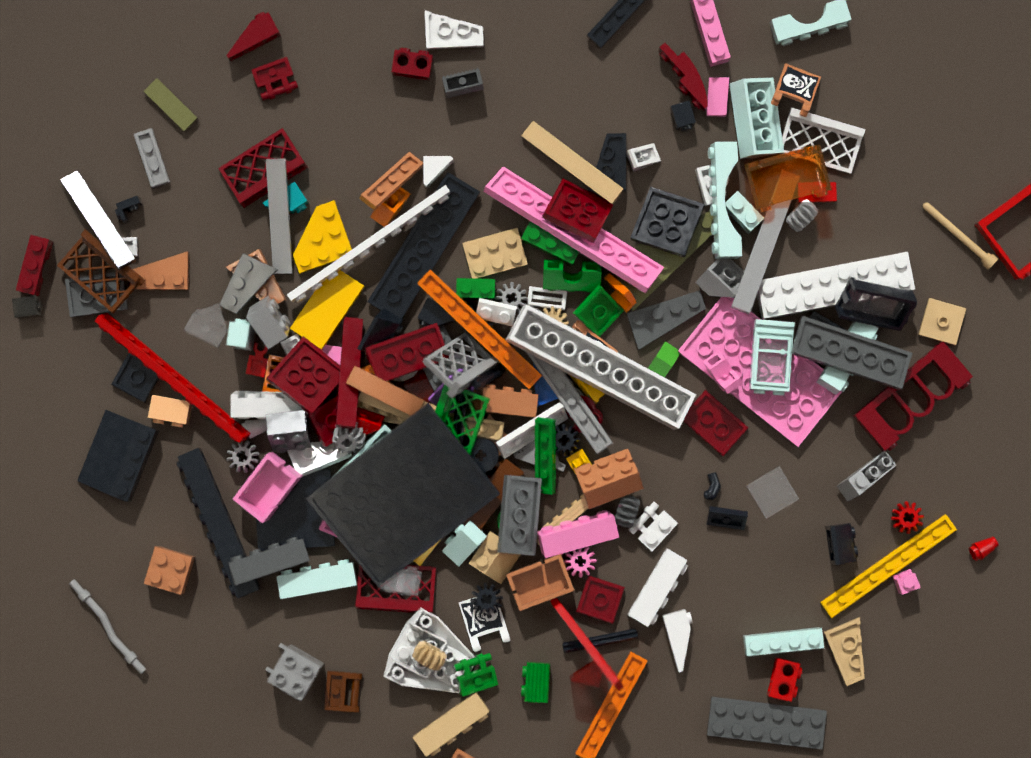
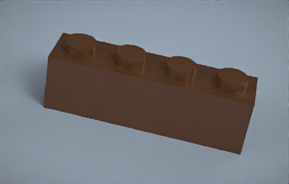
[463,459,524,530]

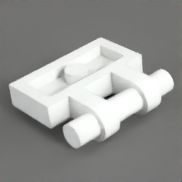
[628,502,678,551]

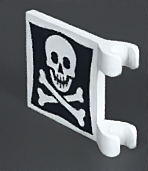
[459,591,510,652]

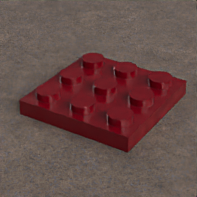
[542,179,614,244]
[266,336,340,416]

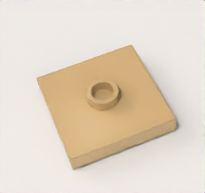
[918,298,966,345]

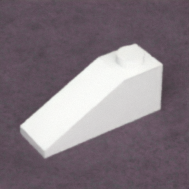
[662,609,693,672]

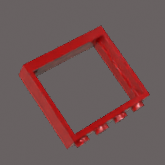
[975,184,1031,280]

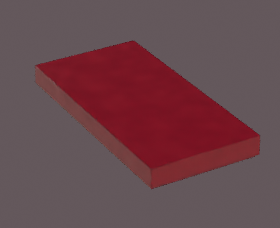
[365,323,449,382]

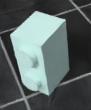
[725,191,764,234]
[442,521,487,567]

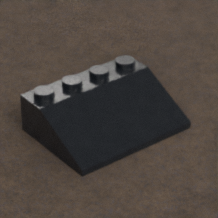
[77,410,159,502]

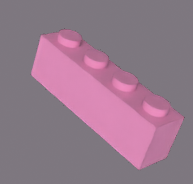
[690,0,731,67]
[537,510,619,558]

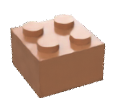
[144,546,195,595]

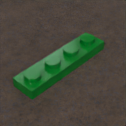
[535,417,556,495]

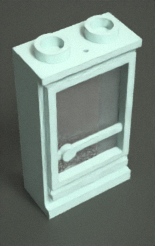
[749,319,795,396]

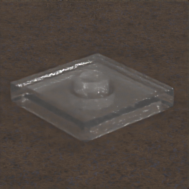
[746,466,799,519]

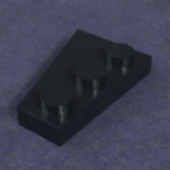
[588,133,627,192]

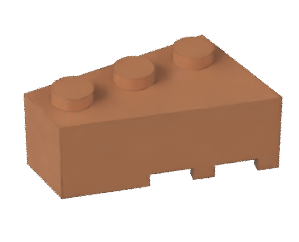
[470,385,538,417]

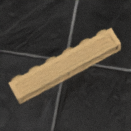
[536,494,589,546]

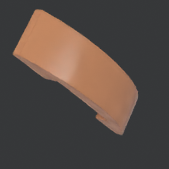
[346,366,424,415]

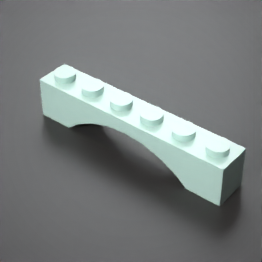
[708,142,742,259]

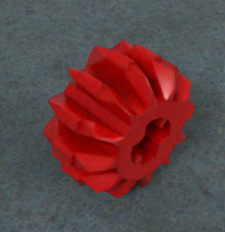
[890,501,924,534]

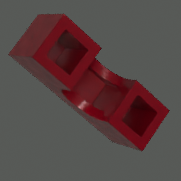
[16,235,53,297]

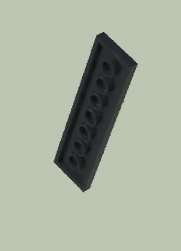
[367,172,480,319]

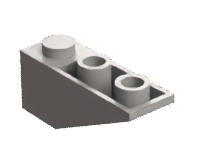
[837,451,897,501]

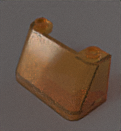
[744,144,832,212]

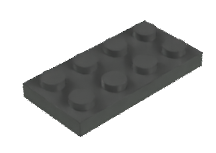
[497,475,542,556]

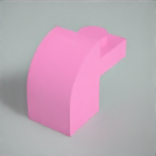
[703,351,743,394]

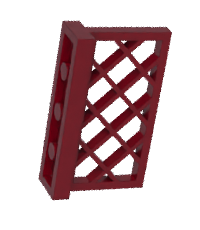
[218,128,308,208]
[355,564,436,614]

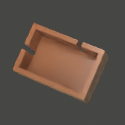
[574,449,644,509]
[506,554,574,611]

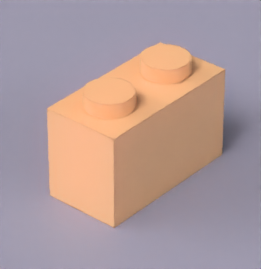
[148,395,192,428]

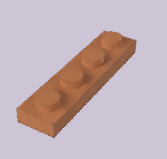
[360,152,424,211]

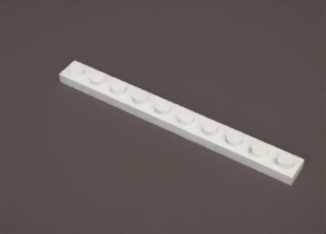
[287,185,450,303]

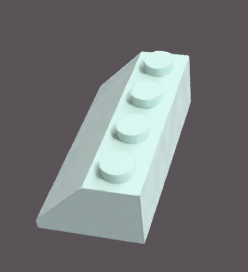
[730,78,784,159]

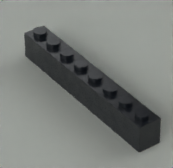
[176,448,261,599]

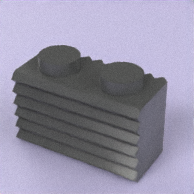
[442,68,484,98]

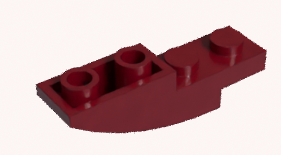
[658,43,708,112]

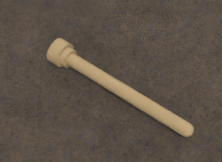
[923,203,998,270]

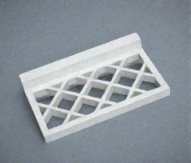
[782,108,866,173]

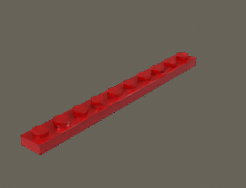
[95,313,251,443]

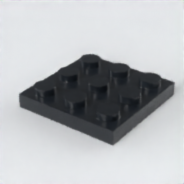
[630,187,705,258]

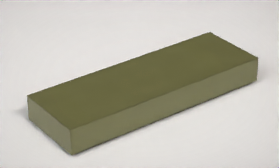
[144,78,198,132]

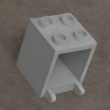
[265,643,324,701]

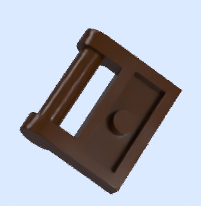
[324,670,363,712]

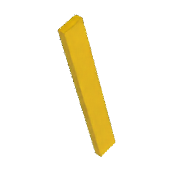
[820,514,957,618]

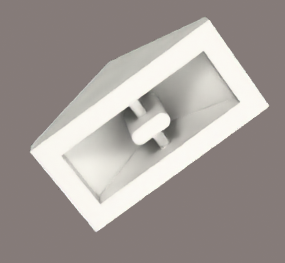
[627,143,661,172]
[423,156,454,188]

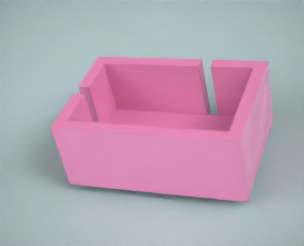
[233,452,303,523]

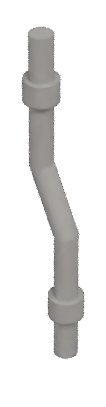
[69,579,147,674]

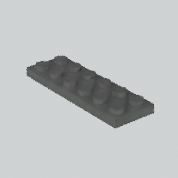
[791,316,912,390]
[707,696,827,749]

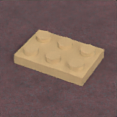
[462,228,528,279]

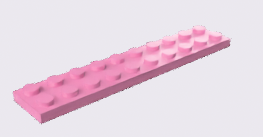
[483,167,664,293]

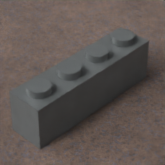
[228,537,310,586]

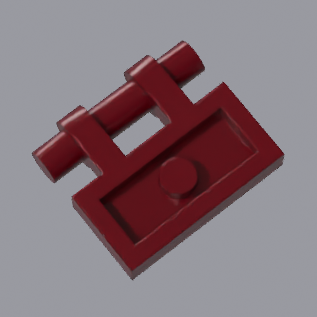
[251,57,299,101]

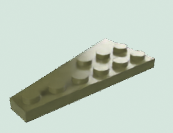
[614,211,713,312]

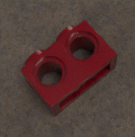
[391,47,433,81]

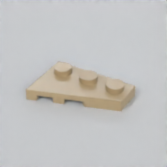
[824,617,865,686]

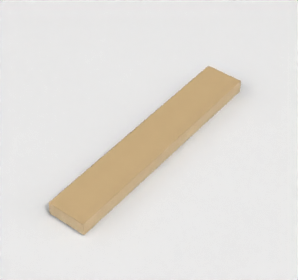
[522,121,624,205]

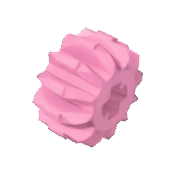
[564,546,597,578]

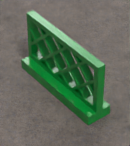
[435,384,490,455]

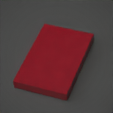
[683,390,748,456]

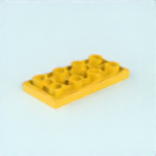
[290,270,365,350]

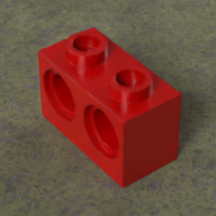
[767,657,802,702]

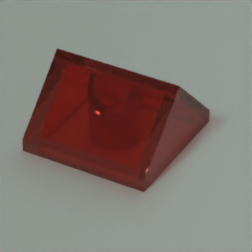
[569,655,605,688]

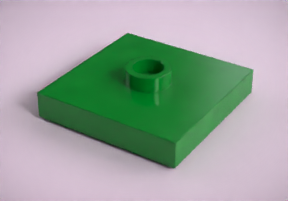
[573,285,624,337]

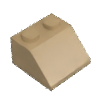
[469,531,521,584]

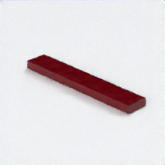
[336,317,363,429]

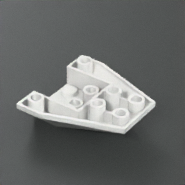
[384,608,475,693]

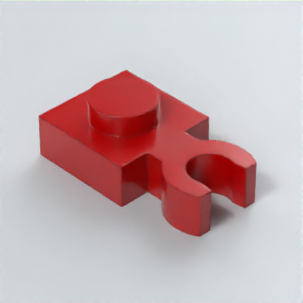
[245,343,269,378]

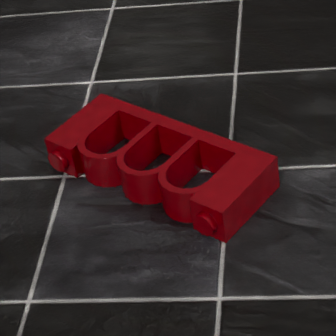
[853,341,973,451]

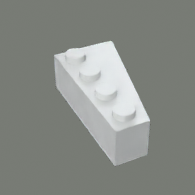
[231,391,307,420]

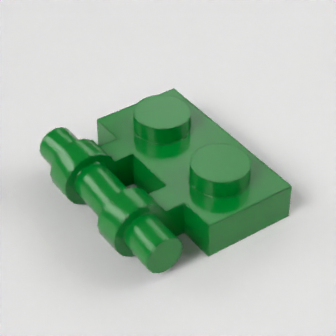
[453,653,498,697]

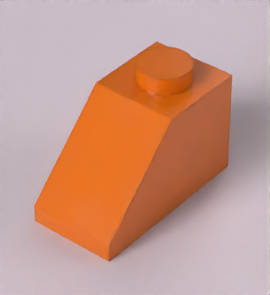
[371,187,411,227]

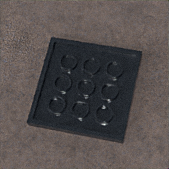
[256,469,335,551]

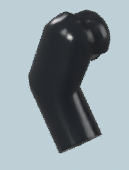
[703,472,721,500]

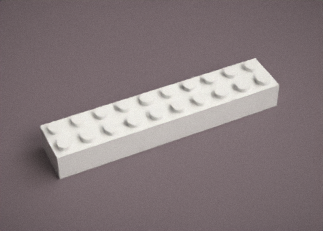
[505,304,696,430]

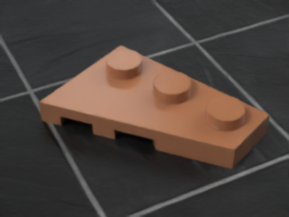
[130,251,189,290]

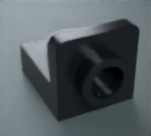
[115,196,143,223]

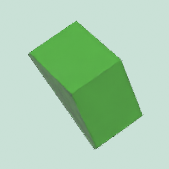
[647,341,680,378]

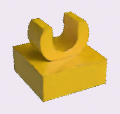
[566,449,592,475]

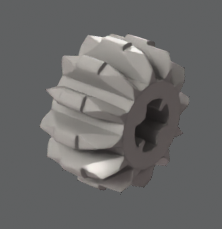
[786,199,819,232]
[495,282,528,313]
[332,423,366,455]
[227,441,259,473]

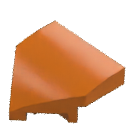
[604,273,637,313]

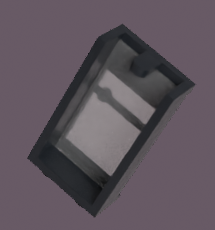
[835,277,917,331]

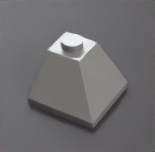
[695,259,744,298]

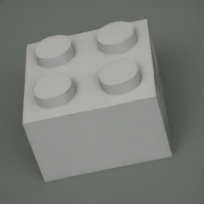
[246,296,290,349]

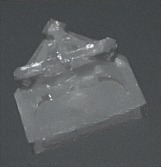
[184,303,227,348]

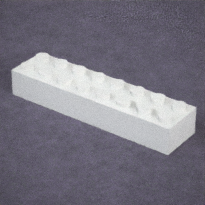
[757,252,915,320]

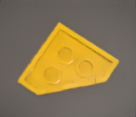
[293,200,352,274]

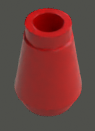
[968,536,999,561]

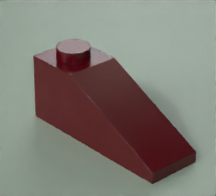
[227,12,281,62]

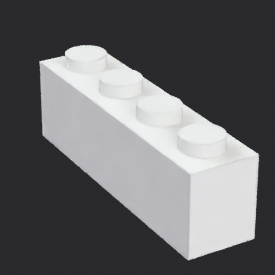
[628,548,688,627]

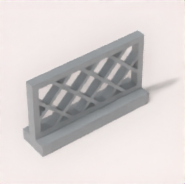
[422,332,499,398]

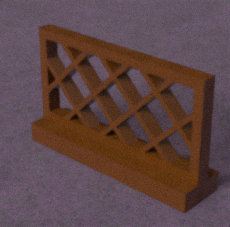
[57,229,146,314]

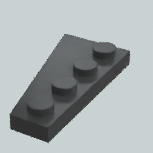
[627,290,706,350]

